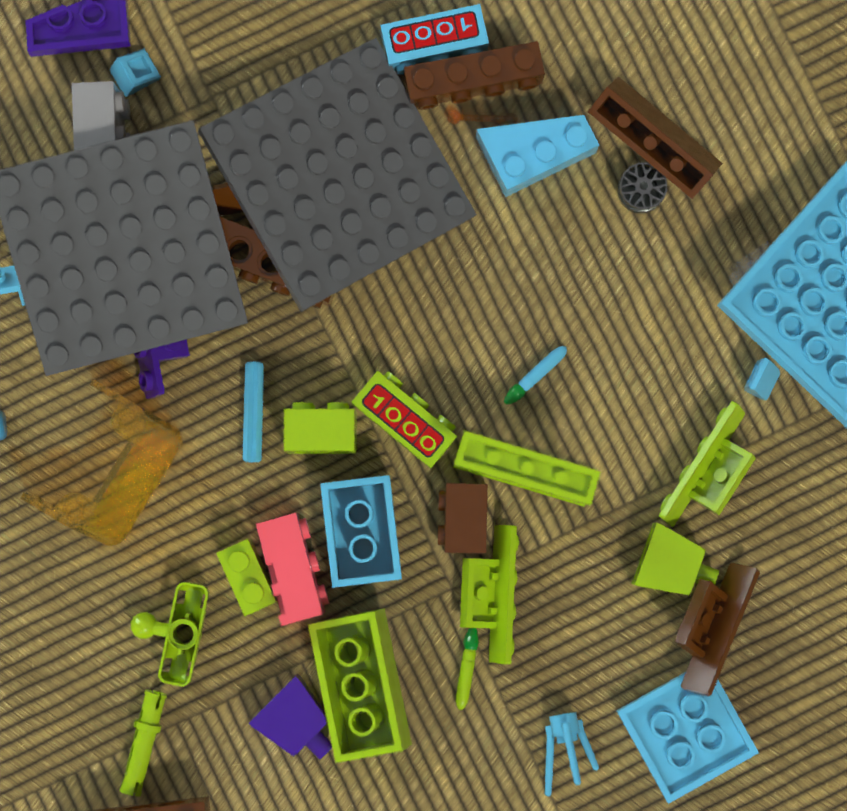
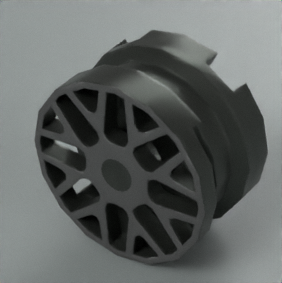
[618,162,667,213]

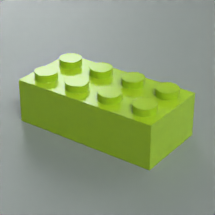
[308,608,412,763]

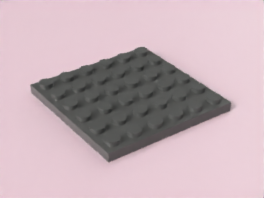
[198,38,477,312]
[0,120,248,376]

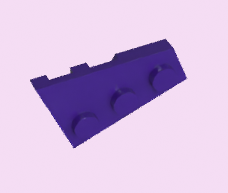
[26,0,131,57]

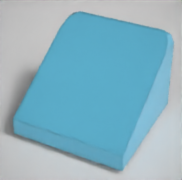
[110,48,161,97]
[744,358,780,400]

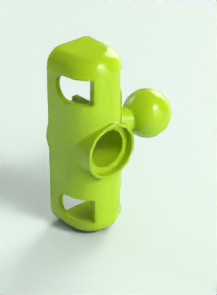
[130,582,209,687]

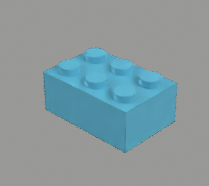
[320,475,402,588]

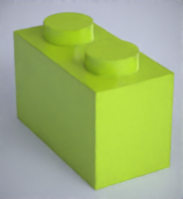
[216,539,278,616]

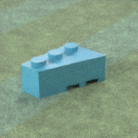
[476,115,599,197]

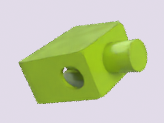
[631,523,719,595]

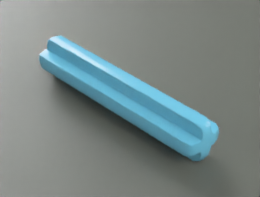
[243,361,264,463]

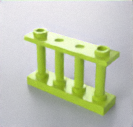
[453,431,601,507]

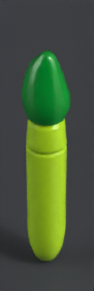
[456,628,479,710]

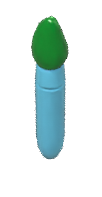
[504,346,567,405]

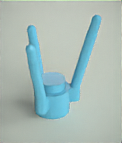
[545,712,599,796]

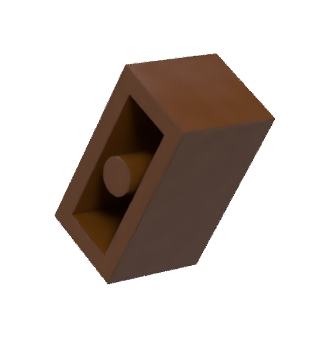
[438,483,488,553]

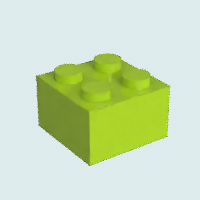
[284,402,357,454]

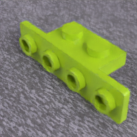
[659,401,756,527]
[460,525,519,665]

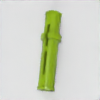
[119,689,167,797]

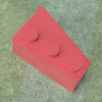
[256,513,330,626]

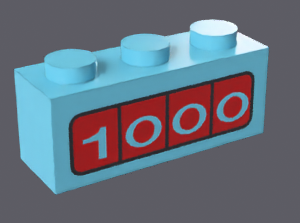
[380,4,489,75]

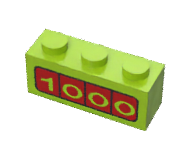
[351,370,457,469]

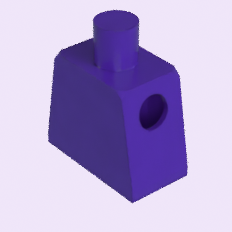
[249,674,332,760]

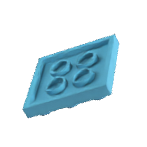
[616,672,759,804]

